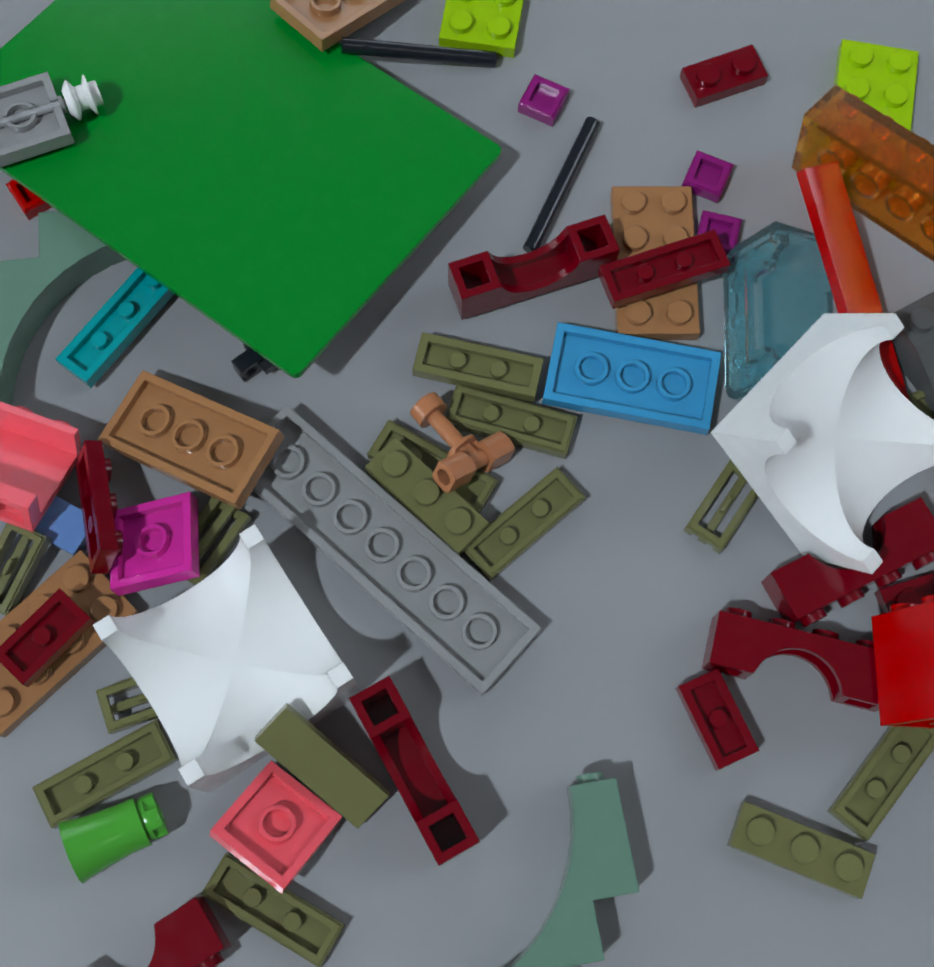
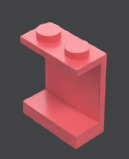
[0,401,81,532]

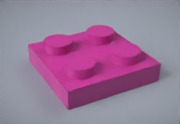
[110,492,200,596]

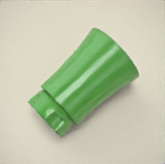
[59,792,169,884]

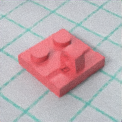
[210,760,342,894]

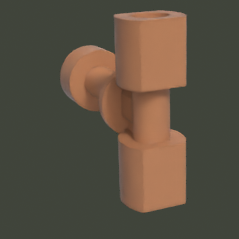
[410,392,515,493]

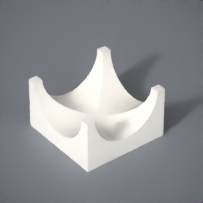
[711,313,934,574]
[93,524,360,793]

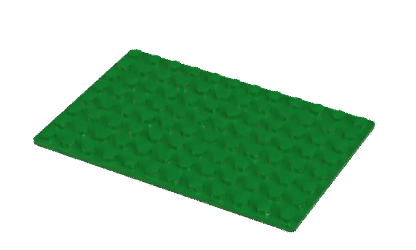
[0,0,501,378]

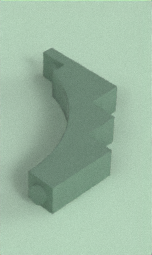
[0,211,126,406]
[508,771,640,967]

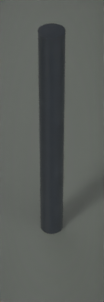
[341,37,497,67]
[523,117,600,253]

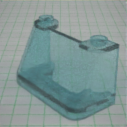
[723,221,833,401]

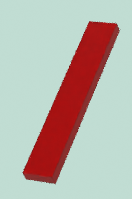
[796,161,910,401]

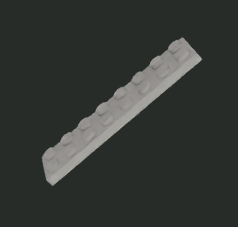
[253,404,542,696]

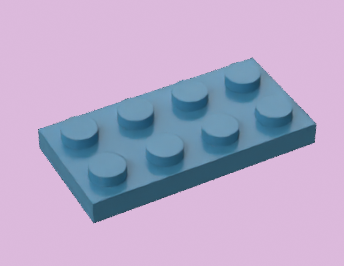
[542,322,722,435]

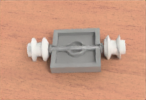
[0,71,104,167]

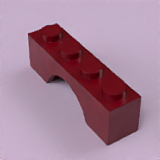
[448,214,620,320]
[761,497,934,628]
[702,607,879,712]
[349,676,480,866]
[148,897,232,967]

